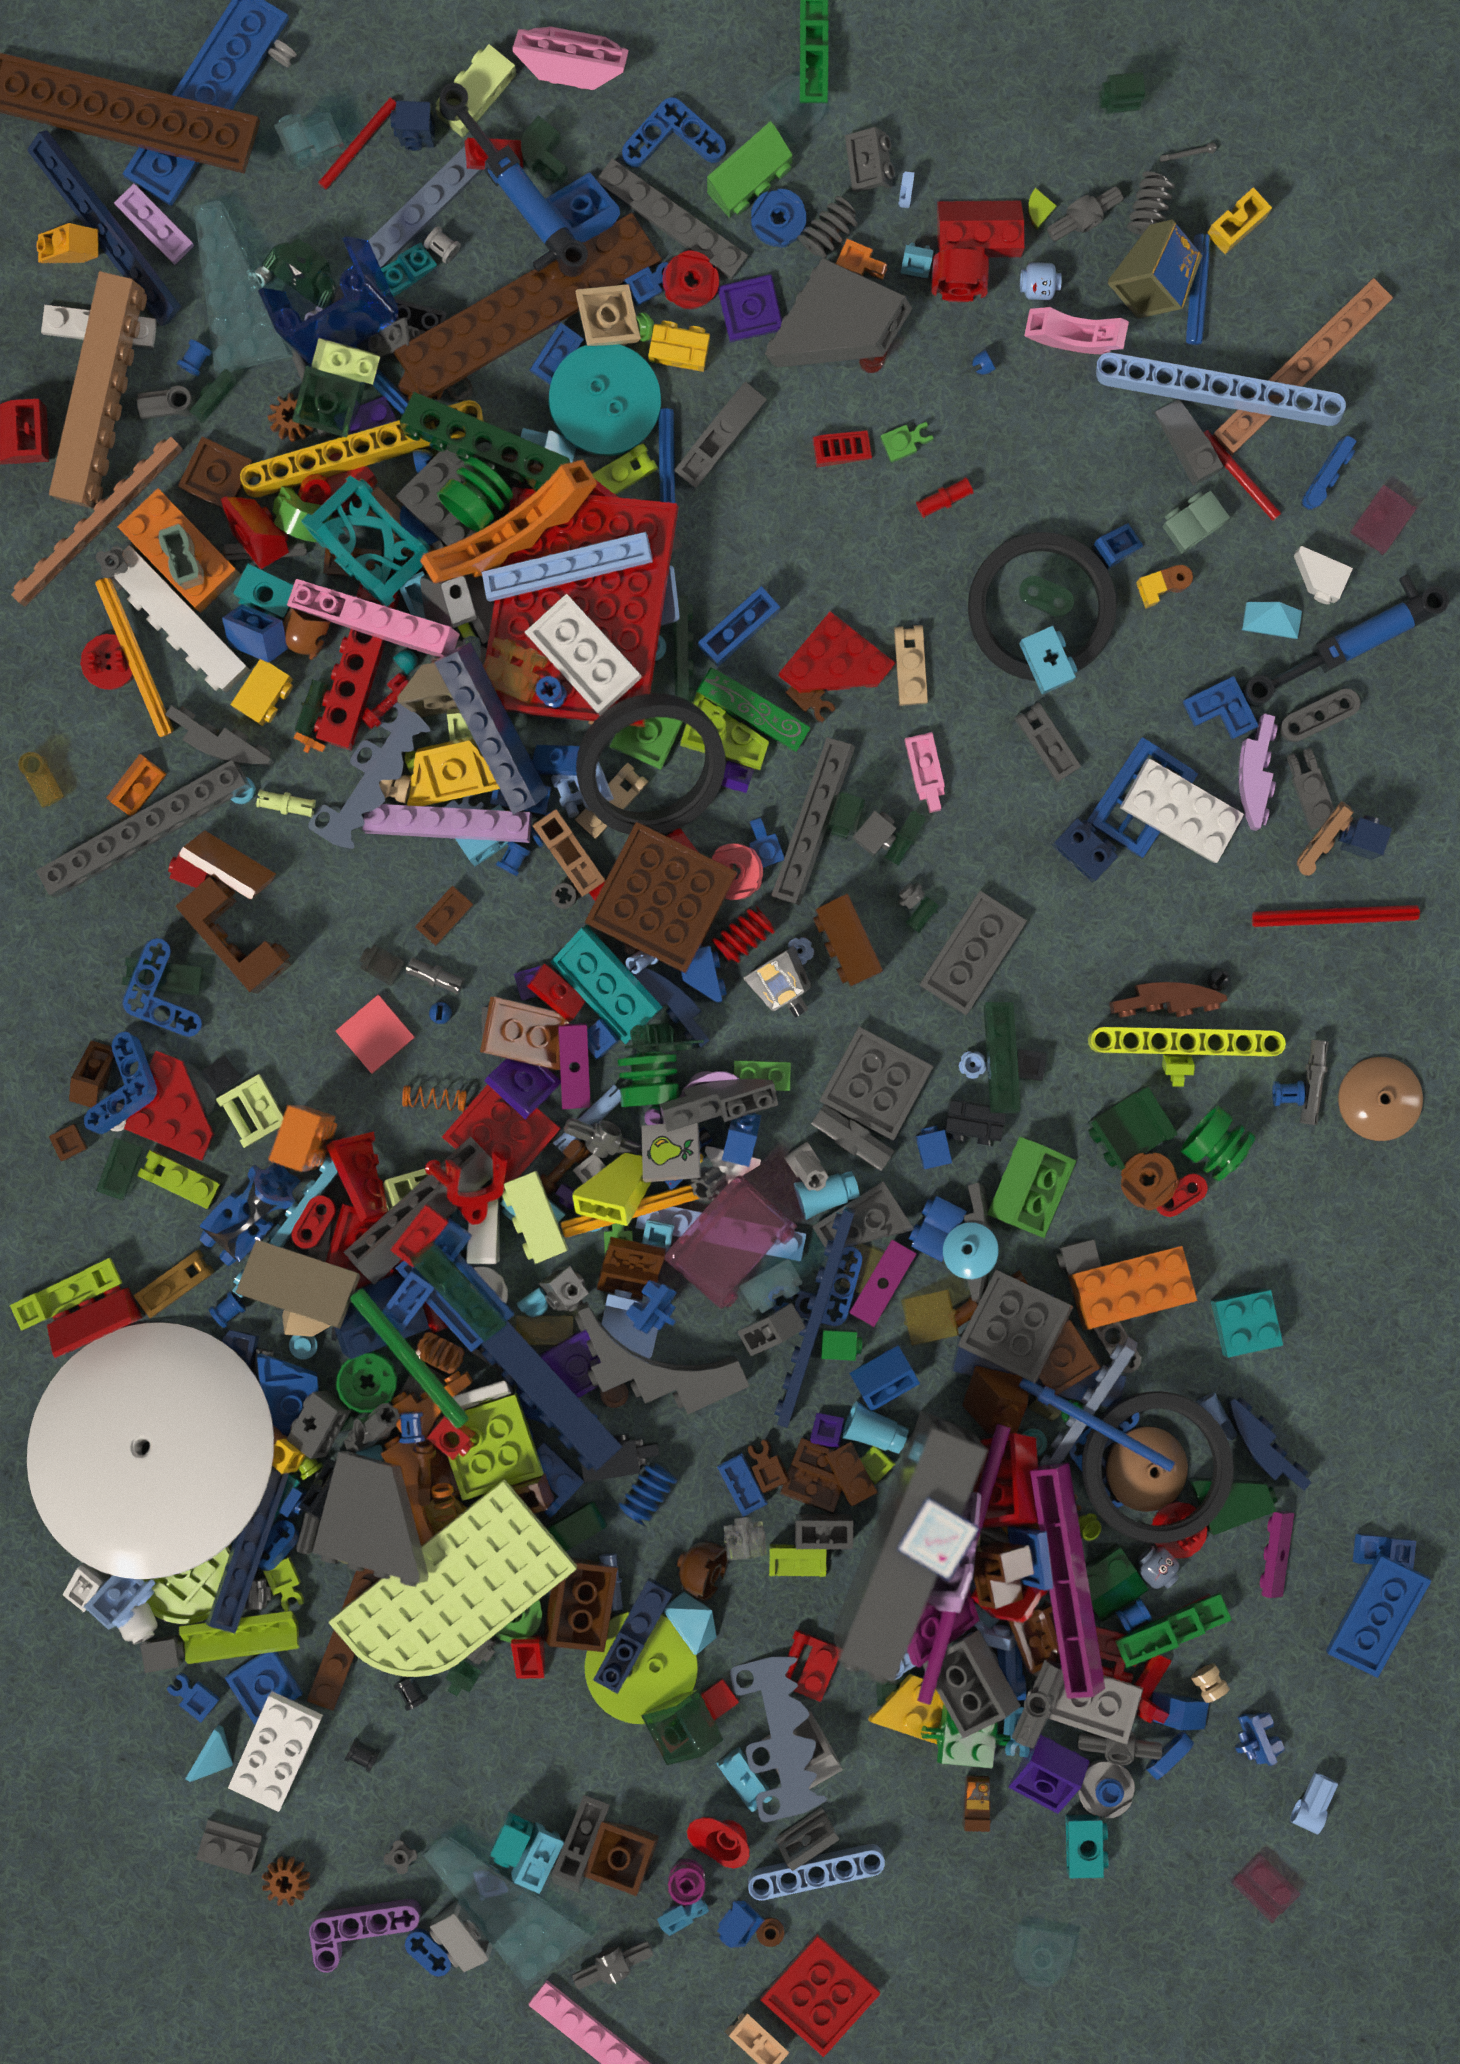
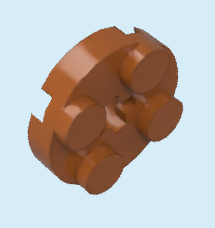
[1121,1153,1179,1210]

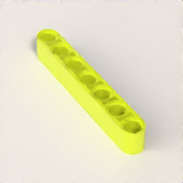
[1088,1027,1286,1057]

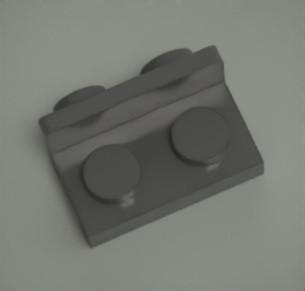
[845,127,895,193]

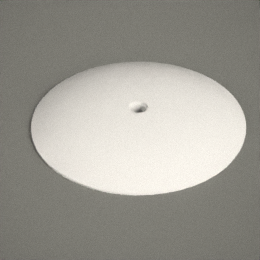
[27,1323,274,1579]

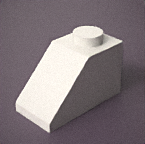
[1294,546,1353,604]

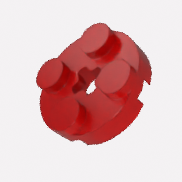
[662,251,719,309]

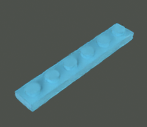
[233,1157,339,1298]

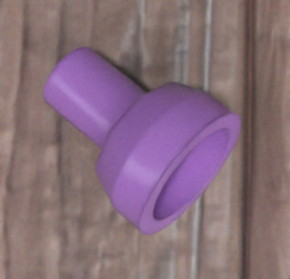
[645,1107,664,1125]

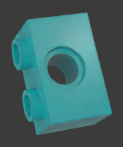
[233,564,294,620]
[490,1812,534,1868]
[1065,1814,1108,1878]

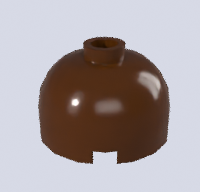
[677,1541,730,1601]

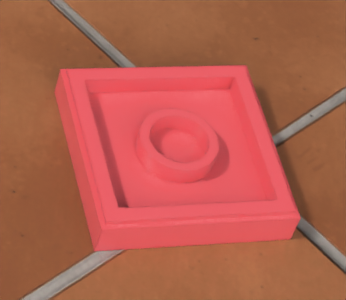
[336,995,415,1074]

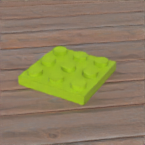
[436,1393,544,1501]

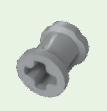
[424,226,461,264]

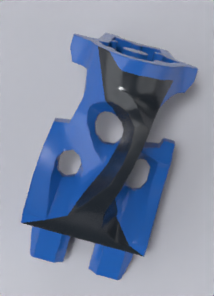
[199,1163,300,1266]

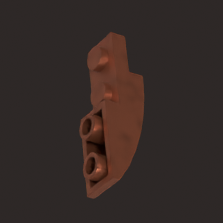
[1109,982,1227,1018]

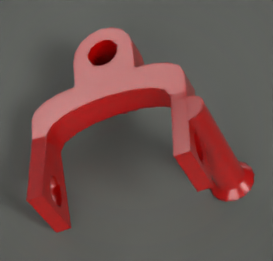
[425,1151,507,1225]

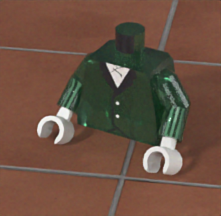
[249,238,336,328]

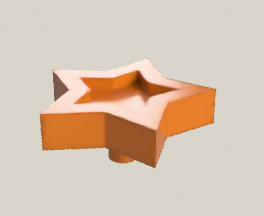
[294,732,326,753]

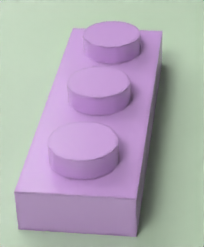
[114,184,194,265]

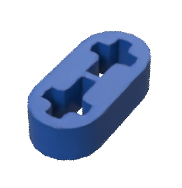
[258,1520,299,1571]
[1146,1731,1194,1780]
[405,1928,452,1977]

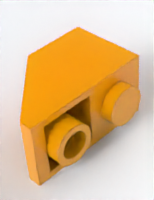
[36,223,98,263]

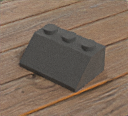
[923,1630,1021,1738]

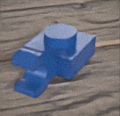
[749,818,784,868]

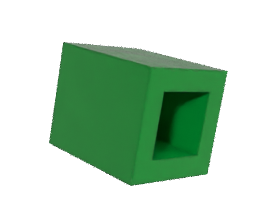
[821,1329,862,1361]

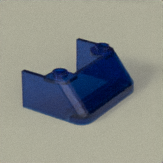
[258,236,398,364]

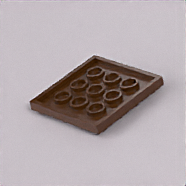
[585,822,738,974]

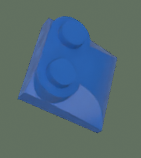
[545,172,620,242]

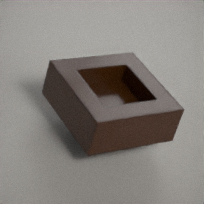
[49,1124,88,1162]

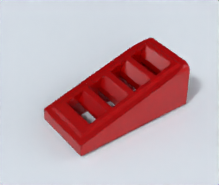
[812,431,872,468]

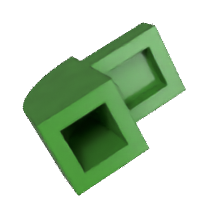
[272,486,333,543]

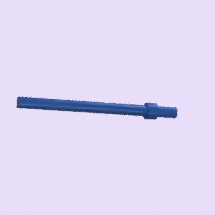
[1019,1378,1175,1472]

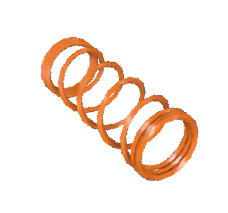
[402,1085,466,1112]
[431,1483,456,1532]

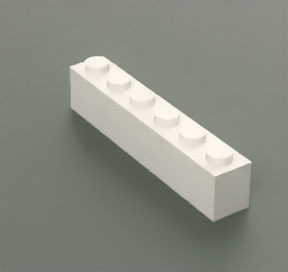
[110,545,250,693]

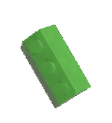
[707,121,793,218]
[988,1137,1076,1238]

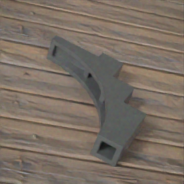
[575,1302,749,1414]

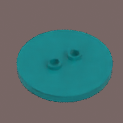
[549,344,661,456]

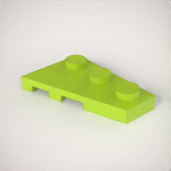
[680,692,769,770]

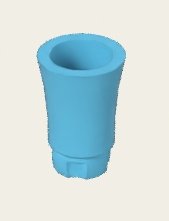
[794,1171,860,1220]
[842,1401,909,1453]

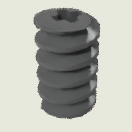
[1126,171,1176,236]
[798,196,858,259]

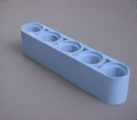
[748,1844,885,1900]

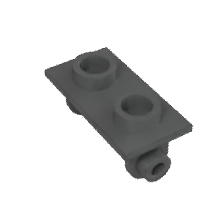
[367,318,421,358]

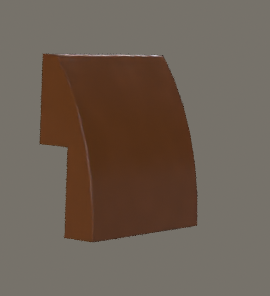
[596,1237,666,1299]
[780,1438,842,1514]
[1009,1603,1061,1674]

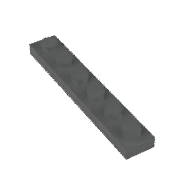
[597,159,748,280]
[771,737,855,905]

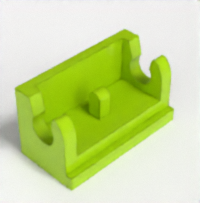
[769,1544,826,1577]

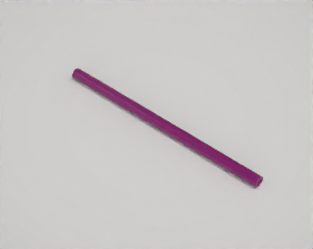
[917,1424,1011,1705]

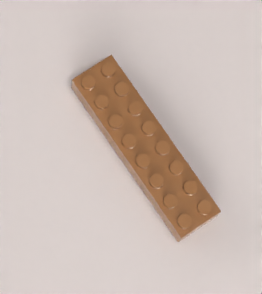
[49,271,147,509]

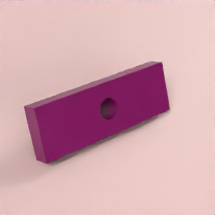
[558,1023,590,1109]
[849,1239,916,1327]
[1260,1511,1294,1598]

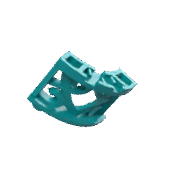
[301,475,430,607]

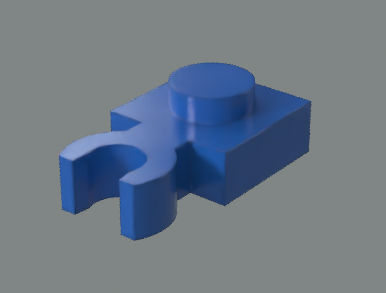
[624,262,668,307]
[167,1673,220,1723]

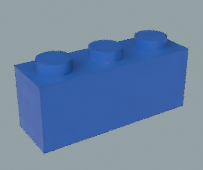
[698,586,780,668]

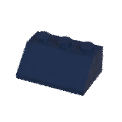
[334,1272,429,1360]

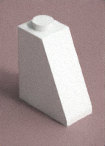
[467,1188,500,1264]

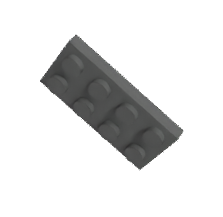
[919,891,1027,1015]

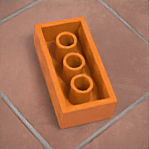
[117,488,241,613]
[269,1105,337,1172]
[1068,1246,1197,1330]

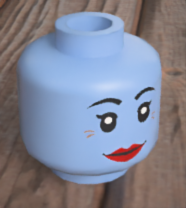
[1020,262,1061,300]

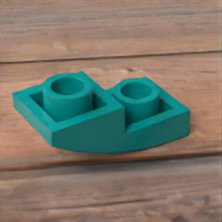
[372,242,437,300]

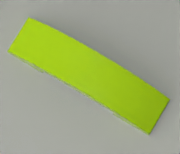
[10,1258,122,1331]

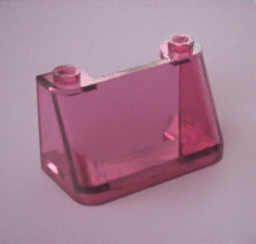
[664,1175,797,1310]

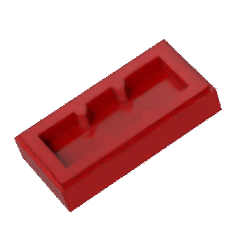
[527,964,585,1022]

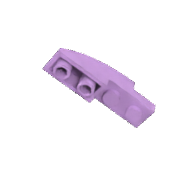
[1239,714,1278,831]

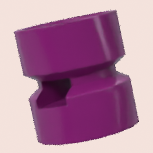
[668,1859,705,1905]

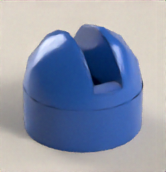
[972,350,996,375]
[413,449,433,473]
[429,1002,452,1024]

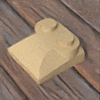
[575,285,641,346]

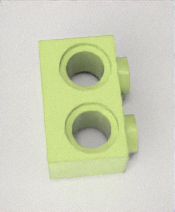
[312,338,380,385]

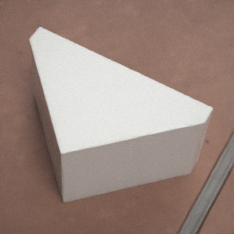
[705,1145,761,1184]
[63,1563,111,1612]

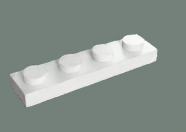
[41,305,157,349]

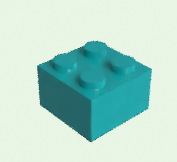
[1211,1288,1283,1358]

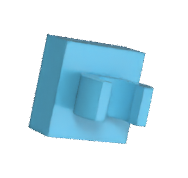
[901,243,933,278]

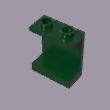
[1087,1087,1178,1170]

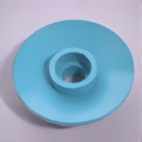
[943,1222,999,1279]

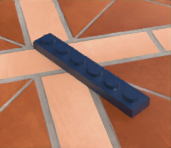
[206,1466,289,1634]

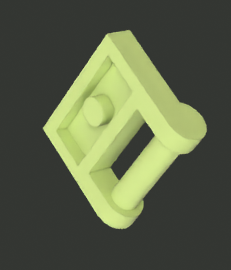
[216,1074,284,1148]

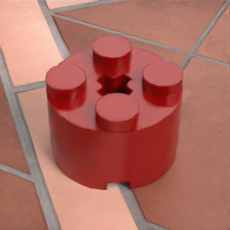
[932,245,989,302]

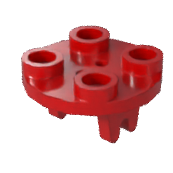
[80,634,133,690]
[1151,1501,1207,1559]

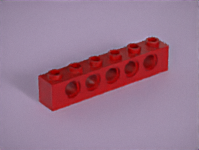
[314,583,402,751]

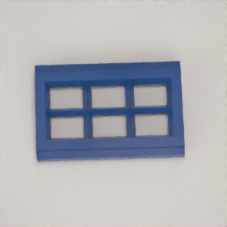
[1087,737,1198,858]

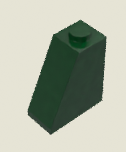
[1189,1477,1278,1536]

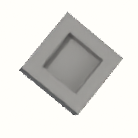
[573,1154,606,1184]

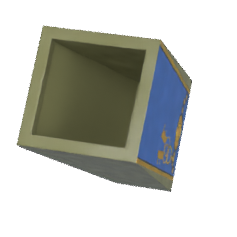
[1107,219,1202,318]

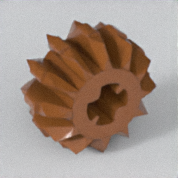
[267,393,316,442]
[416,1332,465,1374]
[262,1856,310,1906]

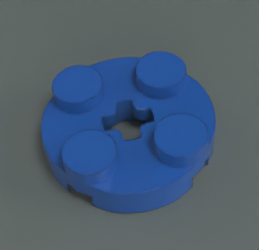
[751,189,806,248]

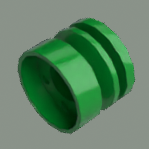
[437,457,513,532]
[618,1051,679,1107]
[1180,1106,1256,1182]
[337,1351,397,1413]

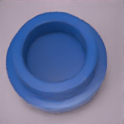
[1095,1778,1124,1807]

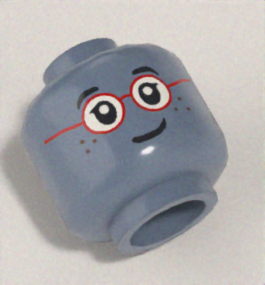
[1137,1546,1179,1589]

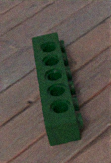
[400,392,570,492]

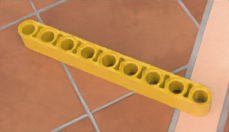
[240,400,483,498]

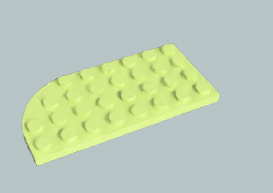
[328,1479,577,1677]

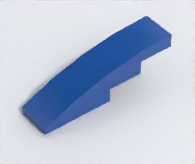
[382,1218,472,1332]

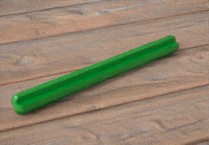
[350,1289,469,1429]

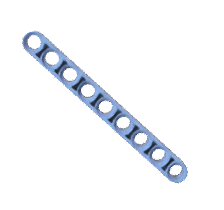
[1096,353,1346,426]

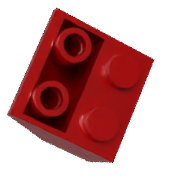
[0,399,49,464]

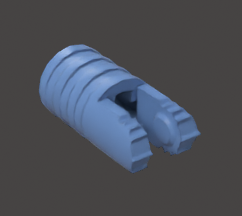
[1196,1393,1237,1441]

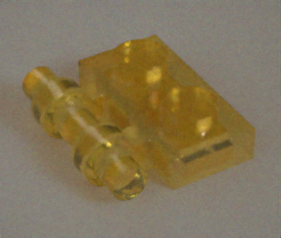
[483,637,548,704]

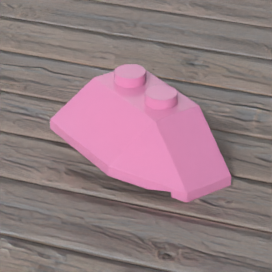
[513,27,629,90]

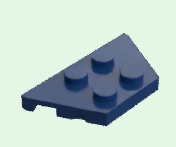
[257,1354,319,1437]

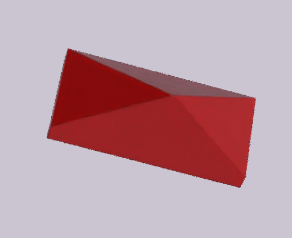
[511,1634,545,1679]

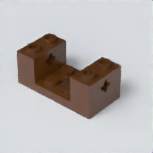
[175,876,292,994]

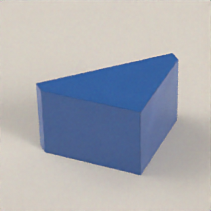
[1092,523,1143,570]
[1151,1691,1209,1730]

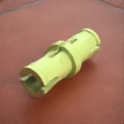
[256,790,316,817]

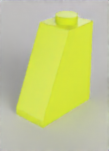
[572,1153,651,1226]

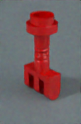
[360,673,410,729]

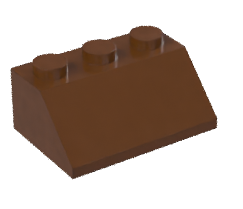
[813,893,883,987]
[543,1557,618,1652]

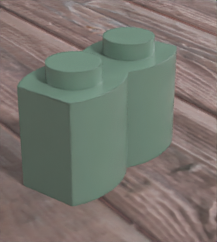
[1163,491,1230,554]
[159,524,204,590]

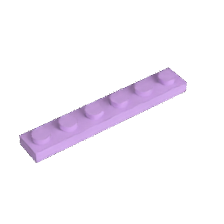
[362,804,532,843]

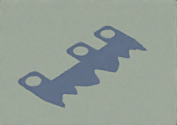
[308,702,430,849]
[730,1657,827,1822]

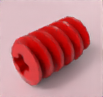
[712,905,775,963]

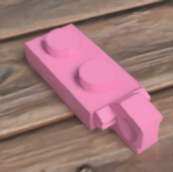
[904,732,945,813]

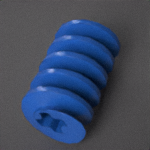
[618,1463,678,1526]

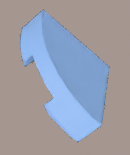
[898,172,914,208]

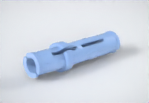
[553,1084,621,1154]

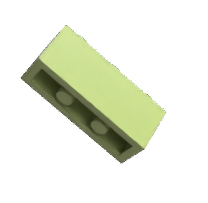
[435,44,517,138]
[502,1171,569,1264]

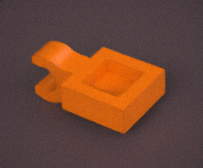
[836,239,887,280]

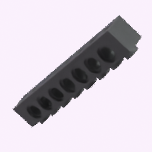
[36,760,252,897]

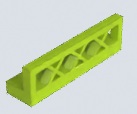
[179,1611,300,1664]

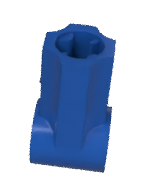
[997,1645,1026,1701]

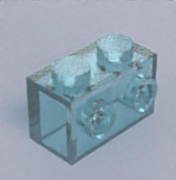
[739,1258,803,1313]

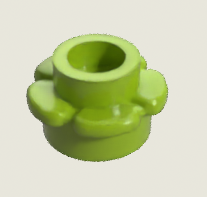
[1078,1513,1101,1541]

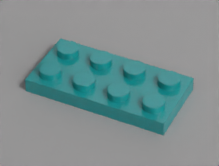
[550,925,663,1045]

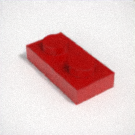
[464,138,523,170]
[390,1204,449,1267]

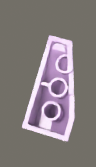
[927,1492,981,1612]

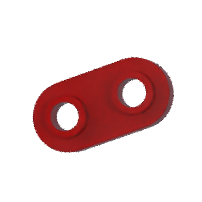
[298,474,331,505]
[1156,1174,1208,1217]
[292,1196,336,1249]

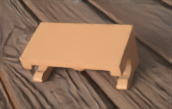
[724,2013,789,2064]

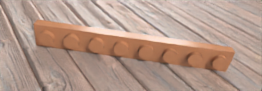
[1213,278,1393,455]
[11,437,183,607]

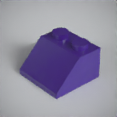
[1008,1735,1090,1814]

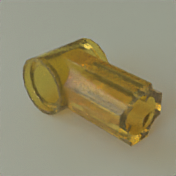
[18,752,65,808]

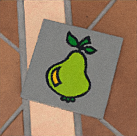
[642,1123,701,1182]

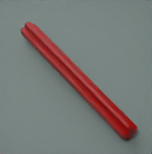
[1251,905,1420,927]

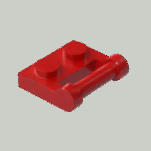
[785,1630,838,1702]

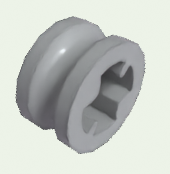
[268,40,297,67]

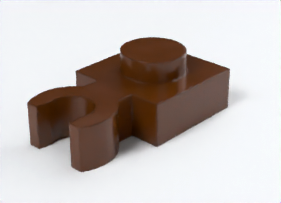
[786,686,835,723]
[748,1439,790,1493]

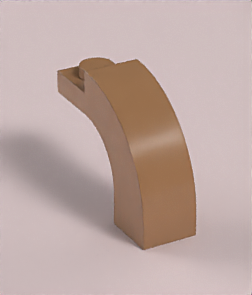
[533,810,605,897]

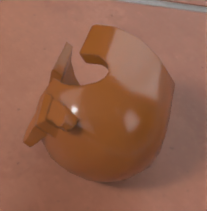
[283,607,331,660]

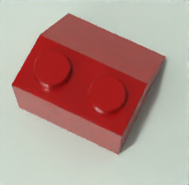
[221,496,289,569]

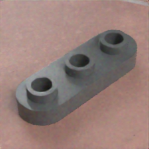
[1280,689,1360,742]

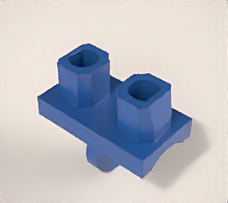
[626,1280,677,1334]
[1235,1712,1285,1766]

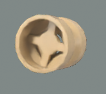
[379,775,411,804]
[1191,1663,1230,1703]

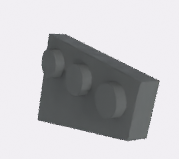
[812,1182,914,1248]

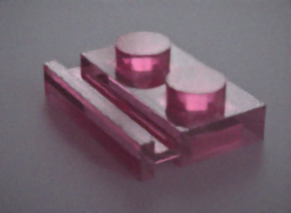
[1350,485,1417,555]
[1231,1852,1301,1924]

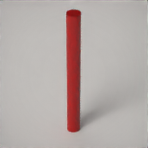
[318,98,396,190]
[1204,430,1281,521]

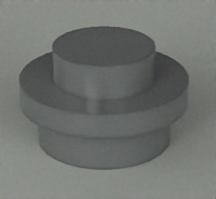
[899,883,925,909]

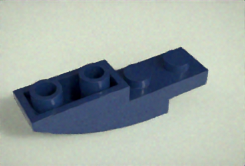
[624,963,710,1047]
[1226,1396,1312,1491]
[593,1578,674,1694]

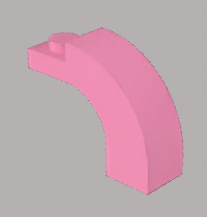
[1024,307,1129,354]

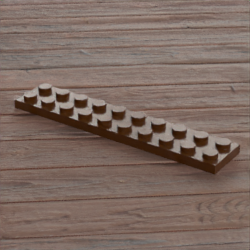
[0,53,260,174]
[394,213,662,398]

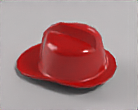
[687,1817,750,1868]

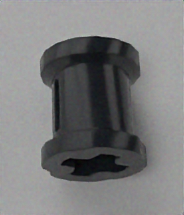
[393,1677,428,1711]
[344,1737,381,1773]

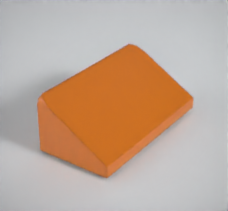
[107,754,166,817]

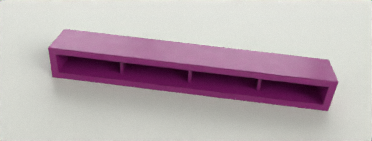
[1030,1463,1105,1699]

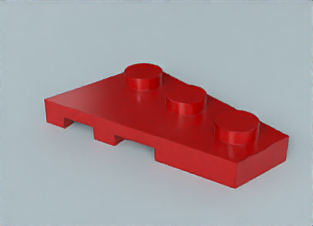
[326,1131,388,1222]

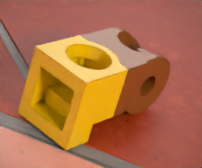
[1136,565,1193,609]
[272,1426,306,1474]

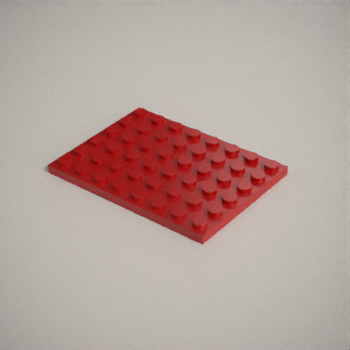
[484,487,679,727]

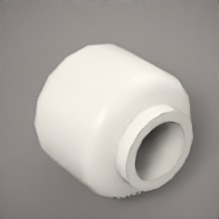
[119,1603,158,1644]

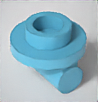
[517,1287,548,1318]

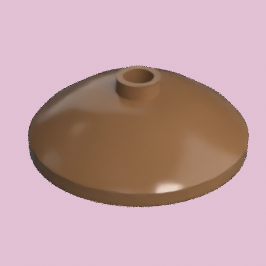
[1338,1057,1423,1141]
[1105,1426,1188,1512]

